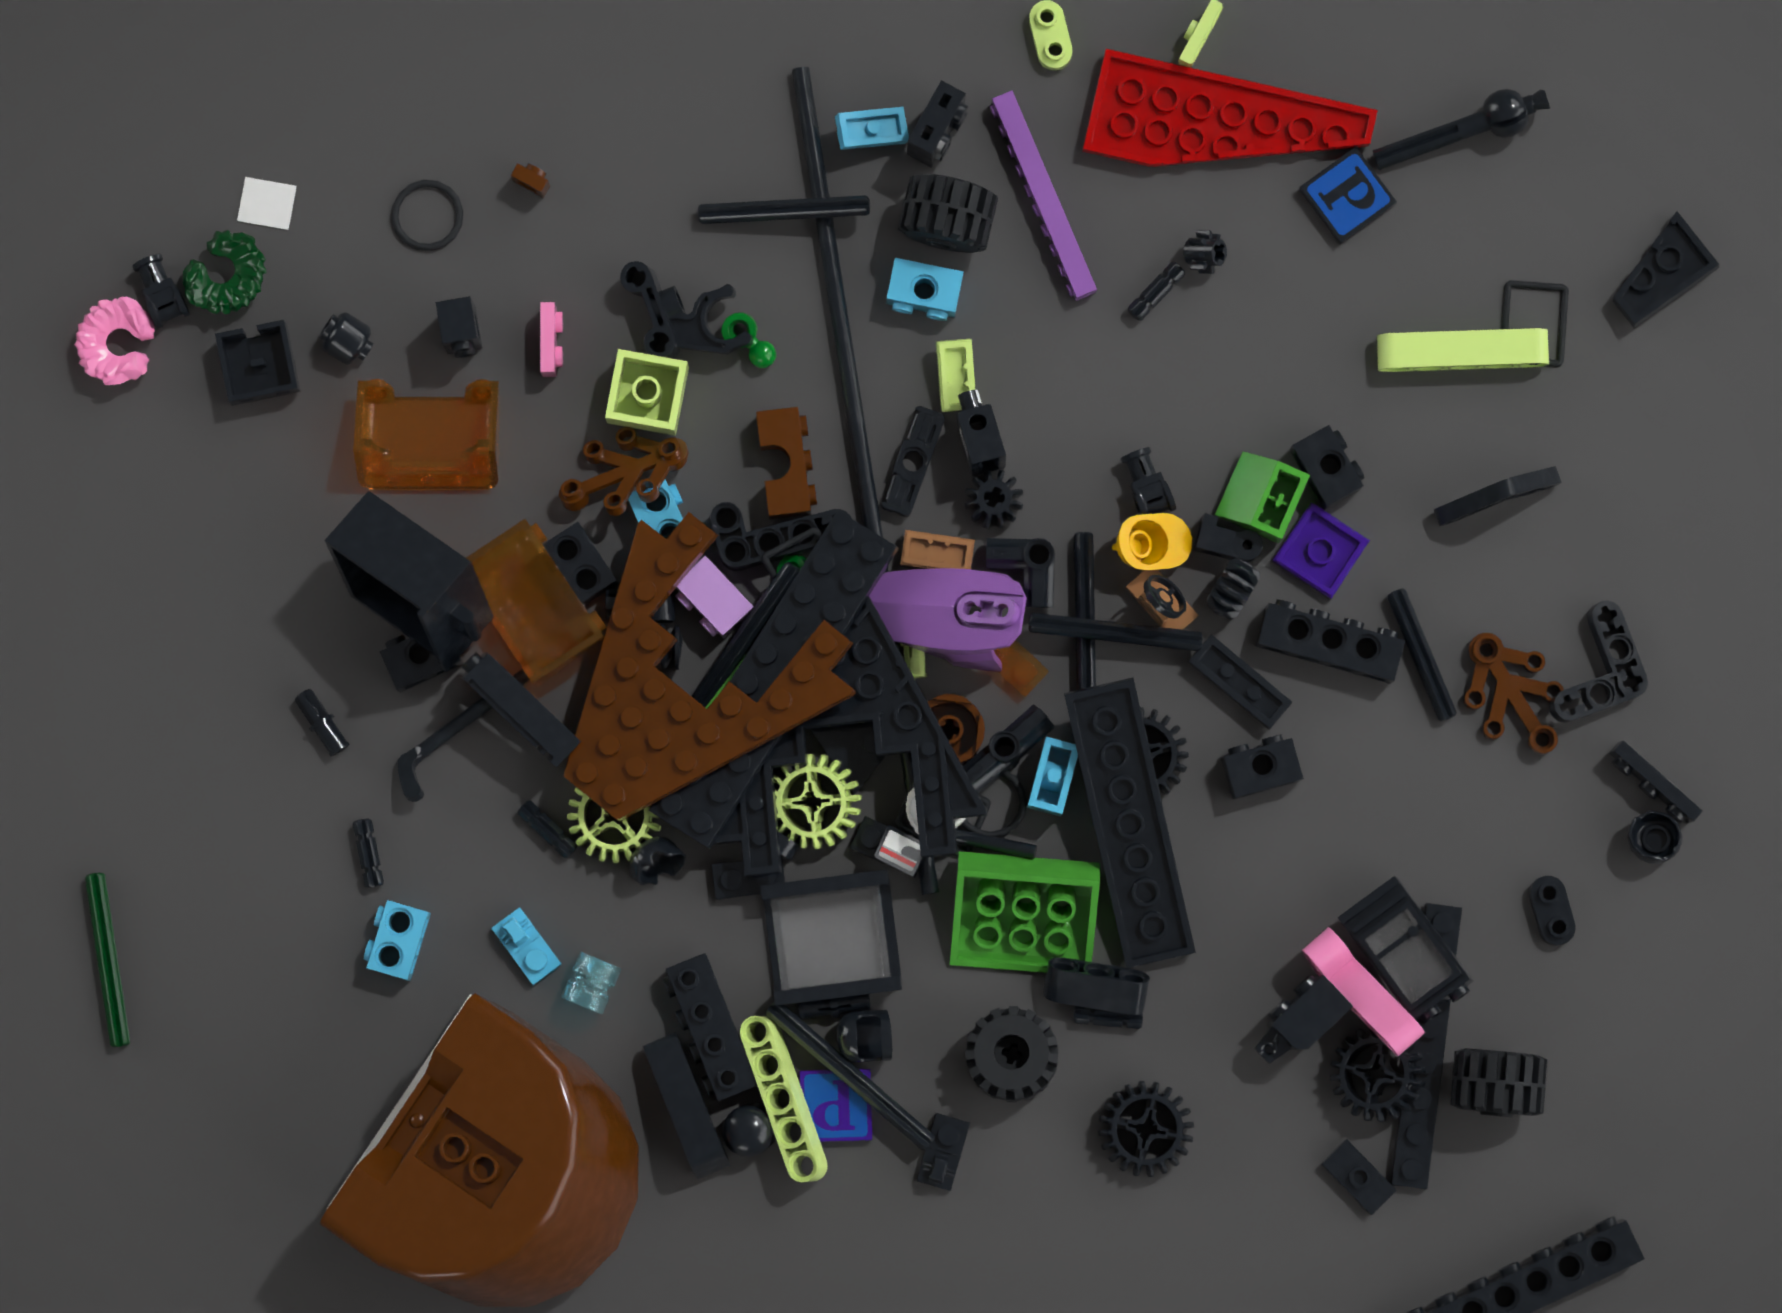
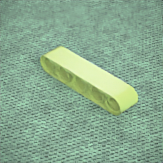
[1377,328,1549,372]
[740,1016,828,1183]

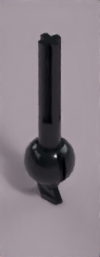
[1372,89,1550,170]

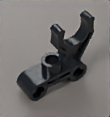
[620,261,754,359]

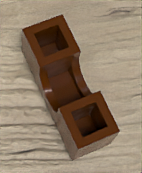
[756,407,817,520]

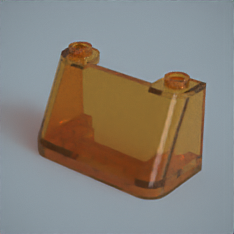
[353,379,500,490]
[466,519,606,688]

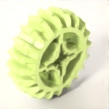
[774,754,862,849]
[567,787,661,863]

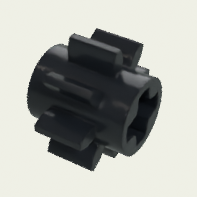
[1183,230,1227,274]

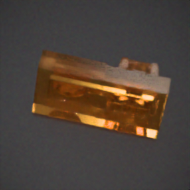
[994,640,1049,698]

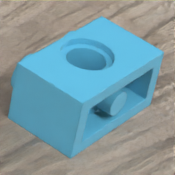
[886,258,964,321]
[1027,737,1078,817]

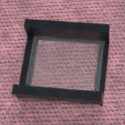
[760,870,902,1006]

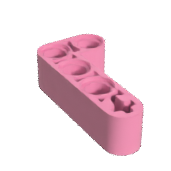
[1301,927,1425,1056]

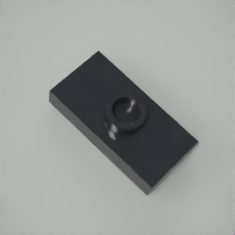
[1321,1139,1397,1215]

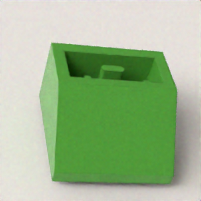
[1214,451,1310,544]

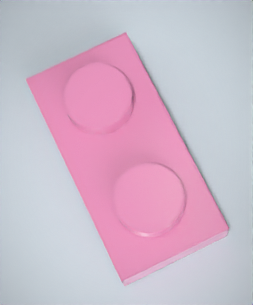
[540,302,563,377]

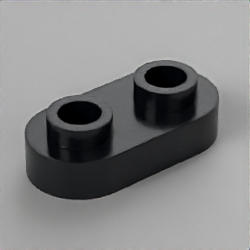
[1529,876,1576,945]

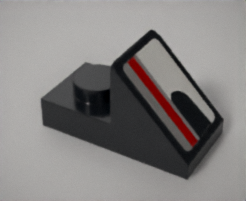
[850,816,924,878]

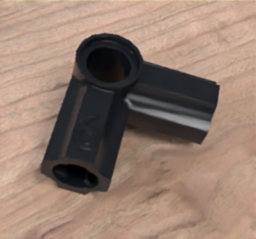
[986,538,1056,608]

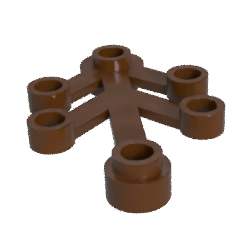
[559,427,689,516]
[1463,633,1564,754]

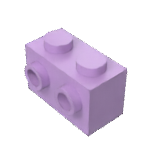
[675,555,754,639]

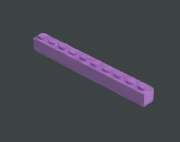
[990,91,1097,301]

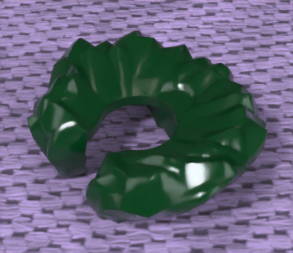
[182,230,267,314]

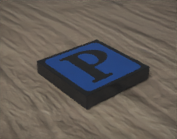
[1299,147,1397,244]

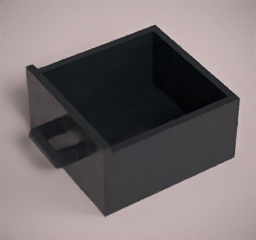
[324,491,494,672]

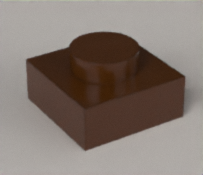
[511,163,550,198]

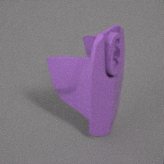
[869,568,1027,672]

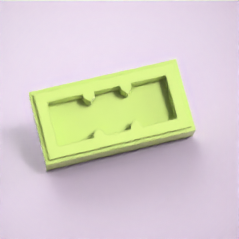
[1177,0,1223,68]
[936,338,975,412]

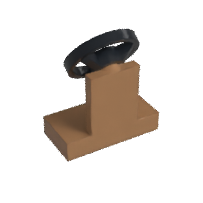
[1125,570,1199,630]

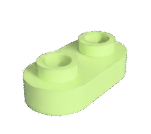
[1029,0,1072,71]

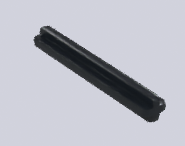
[1388,588,1457,721]

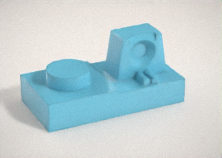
[835,107,909,150]
[491,907,562,985]

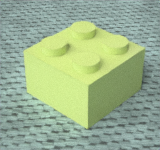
[605,349,689,436]

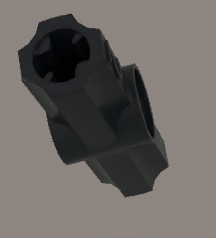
[963,704,1054,795]

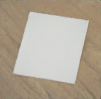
[237,177,297,230]

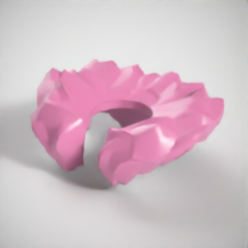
[74,297,155,385]

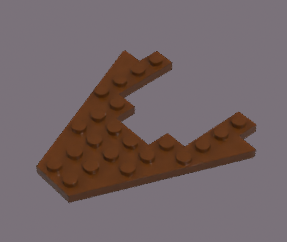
[563,512,856,822]

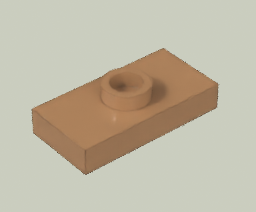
[900,530,975,570]

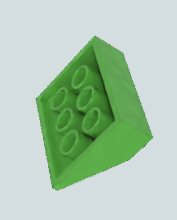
[950,851,1100,973]

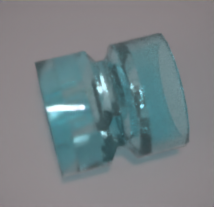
[561,951,622,1015]

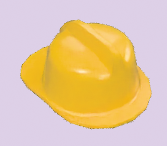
[1112,513,1192,571]

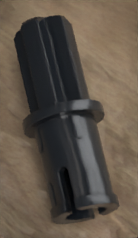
[295,689,350,756]

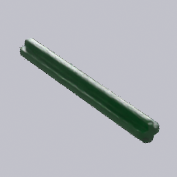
[85,872,130,1047]

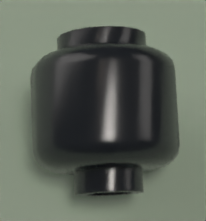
[319,312,374,365]

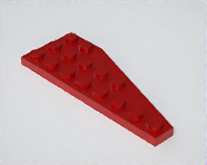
[1082,49,1378,167]

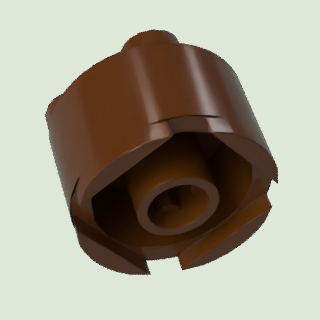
[928,694,985,765]

